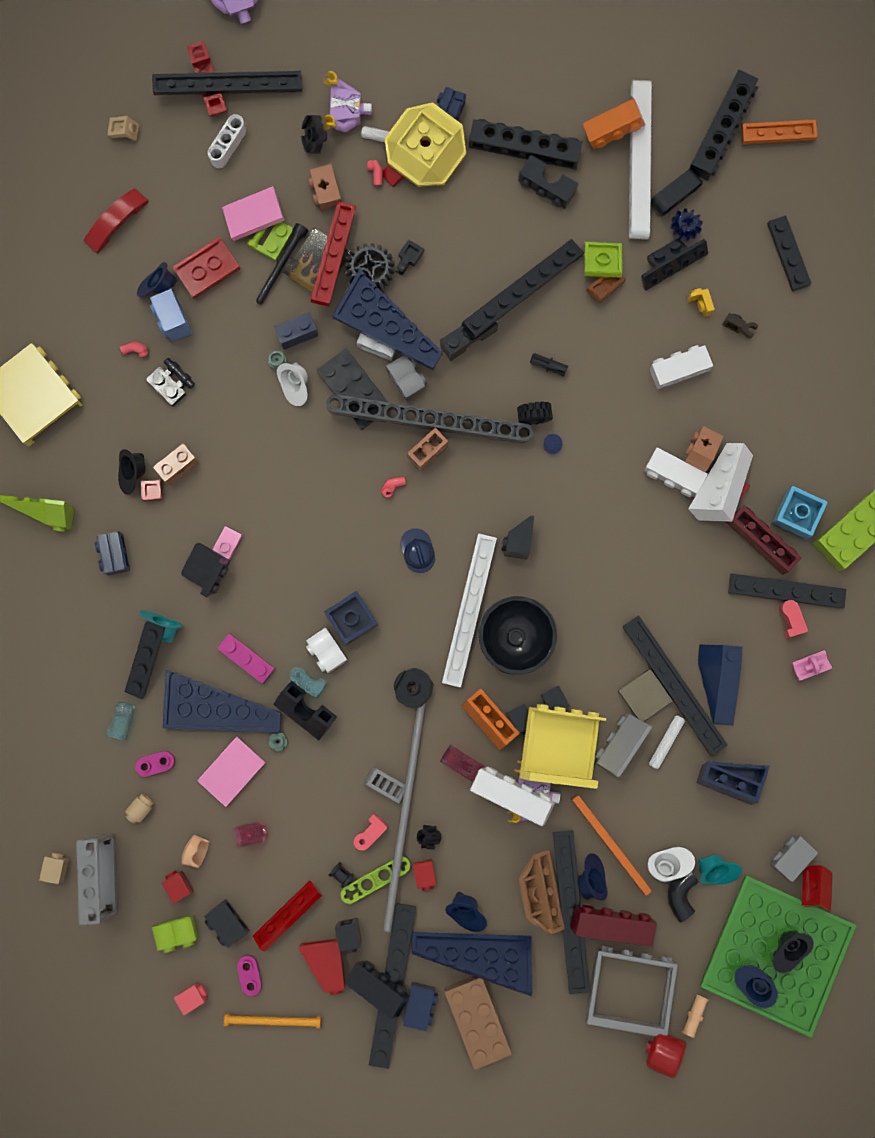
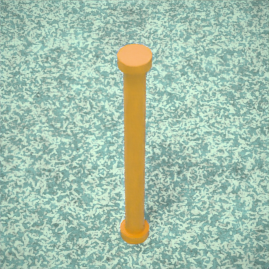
[224,1013,321,1029]

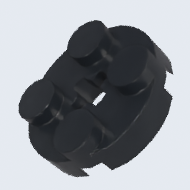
[301,115,327,154]
[394,668,433,708]

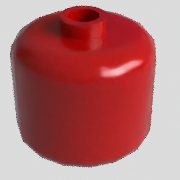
[645,1034,686,1078]

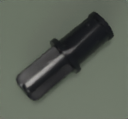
[530,353,568,377]

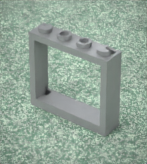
[77,834,118,925]
[585,945,678,1036]

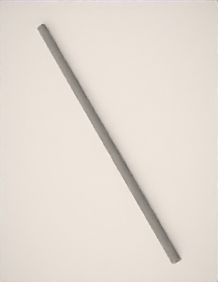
[383,703,426,932]

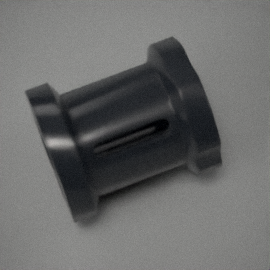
[328,862,354,888]

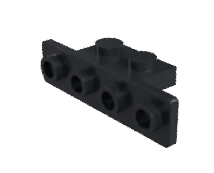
[641,238,708,290]

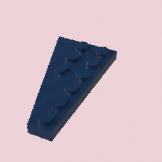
[333,269,442,370]
[163,670,281,732]
[412,932,532,996]

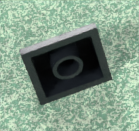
[501,516,534,559]

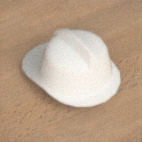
[277,363,308,406]
[648,847,695,882]

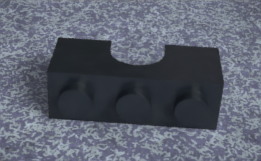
[518,155,578,209]
[440,322,498,361]
[273,681,337,741]
[506,686,570,735]

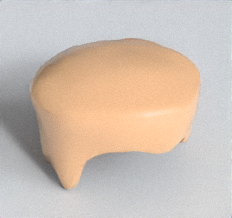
[181,834,210,868]

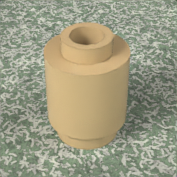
[125,793,154,824]

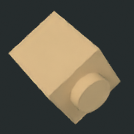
[39,852,69,884]

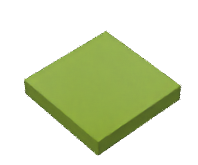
[584,242,623,278]

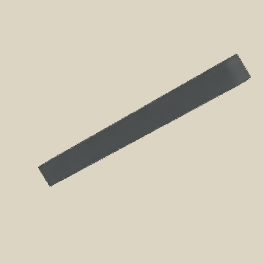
[326,395,533,444]

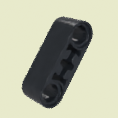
[650,168,703,216]

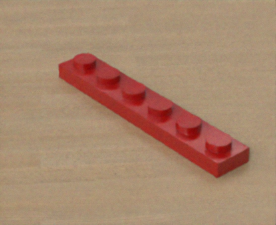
[311,201,356,307]

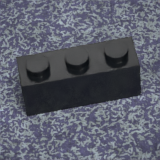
[344,961,410,1019]

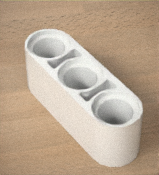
[208,114,246,168]

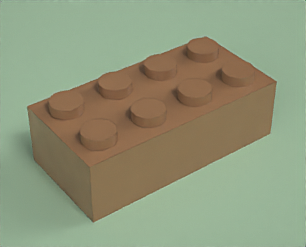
[445,976,512,1070]

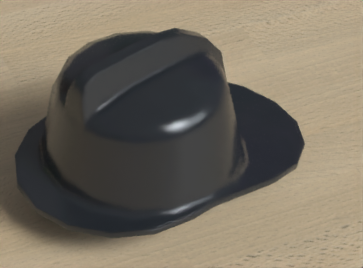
[118,449,146,494]
[772,930,814,973]

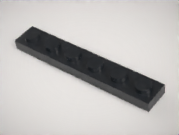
[728,574,846,608]

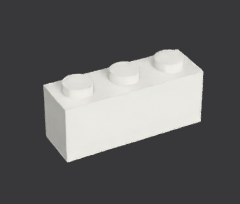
[649,345,713,390]
[644,448,708,497]

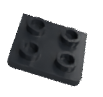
[181,543,231,598]

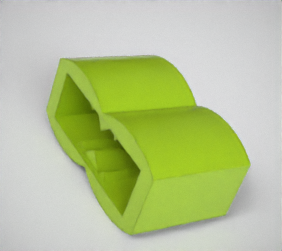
[152,915,199,953]

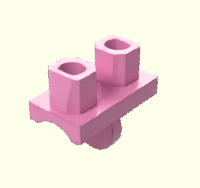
[791,650,832,681]

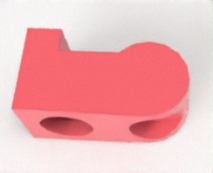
[779,600,808,639]
[354,813,389,851]

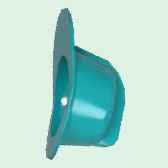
[139,610,184,643]
[698,855,742,885]

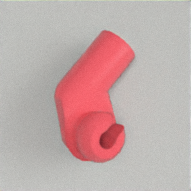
[367,160,383,185]
[120,341,148,357]
[381,476,406,498]

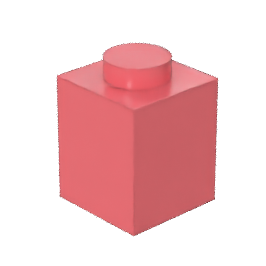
[174,982,208,1015]

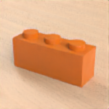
[583,98,645,150]
[461,689,520,750]

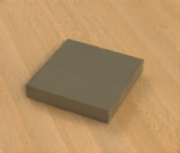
[618,669,673,721]

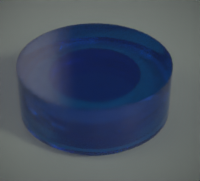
[543,434,563,454]

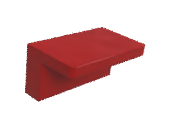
[802,865,833,911]

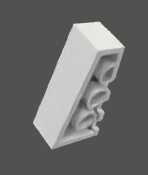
[688,443,753,521]
[470,766,555,826]

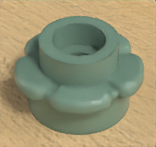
[268,351,286,369]
[268,732,288,752]

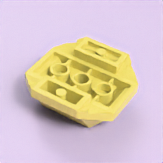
[384,102,466,187]

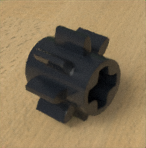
[417,825,441,849]

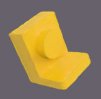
[687,288,715,317]

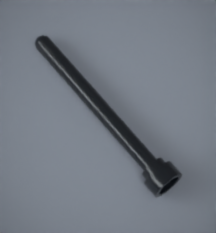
[256,223,309,304]

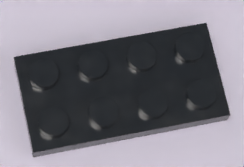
[317,348,389,430]

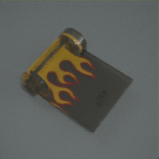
[282,228,351,293]

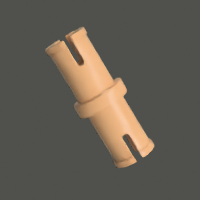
[682,994,708,1038]

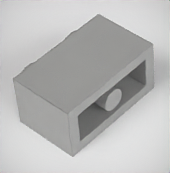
[770,835,818,882]

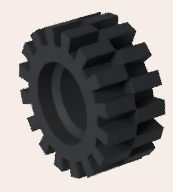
[517,401,553,425]

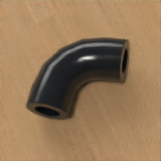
[667,872,699,923]

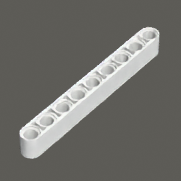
[629,80,651,240]

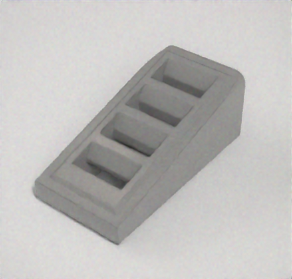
[364,766,405,804]

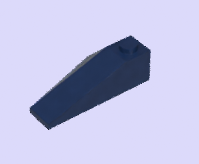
[698,644,743,725]

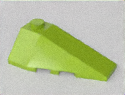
[0,495,75,532]

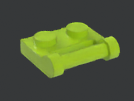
[247,222,293,262]

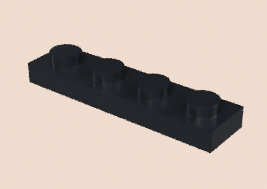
[767,215,812,291]
[124,621,166,699]

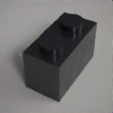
[204,899,250,948]
[335,918,362,954]

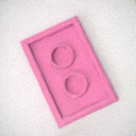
[222,186,284,241]
[197,736,266,807]

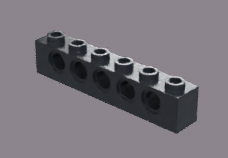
[689,70,759,181]
[468,119,583,170]

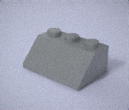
[595,714,652,777]

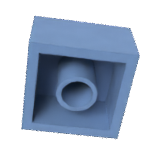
[150,289,193,343]

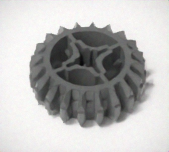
[345,243,395,291]

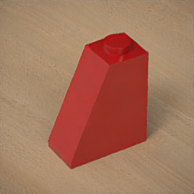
[299,938,346,995]

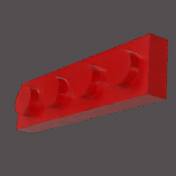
[252,880,322,952]

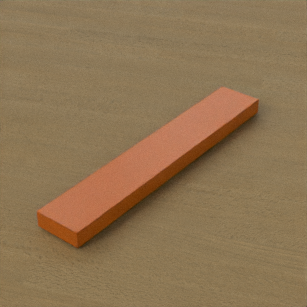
[571,795,651,896]

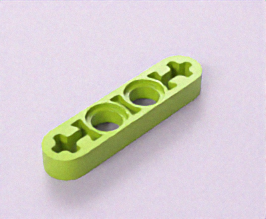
[341,856,410,904]

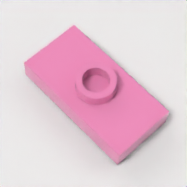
[212,526,243,560]

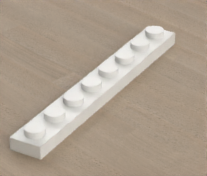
[442,533,497,688]

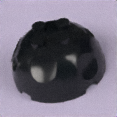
[479,596,557,675]

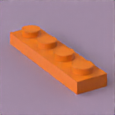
[741,119,818,144]

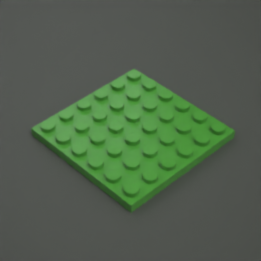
[699,875,857,1038]

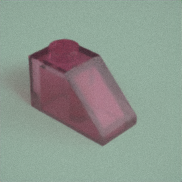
[440,745,485,782]
[233,820,268,848]

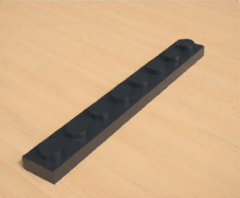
[152,71,302,95]
[461,239,584,338]
[622,616,728,756]
[553,830,589,994]
[369,903,416,1069]

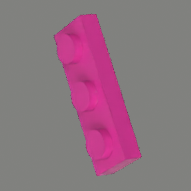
[217,633,275,684]

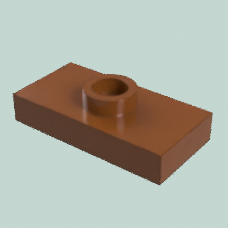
[586,276,626,303]

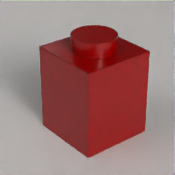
[413,859,437,891]
[162,870,194,904]

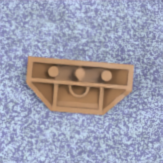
[519,850,565,934]

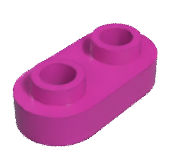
[135,751,175,777]
[237,955,262,996]

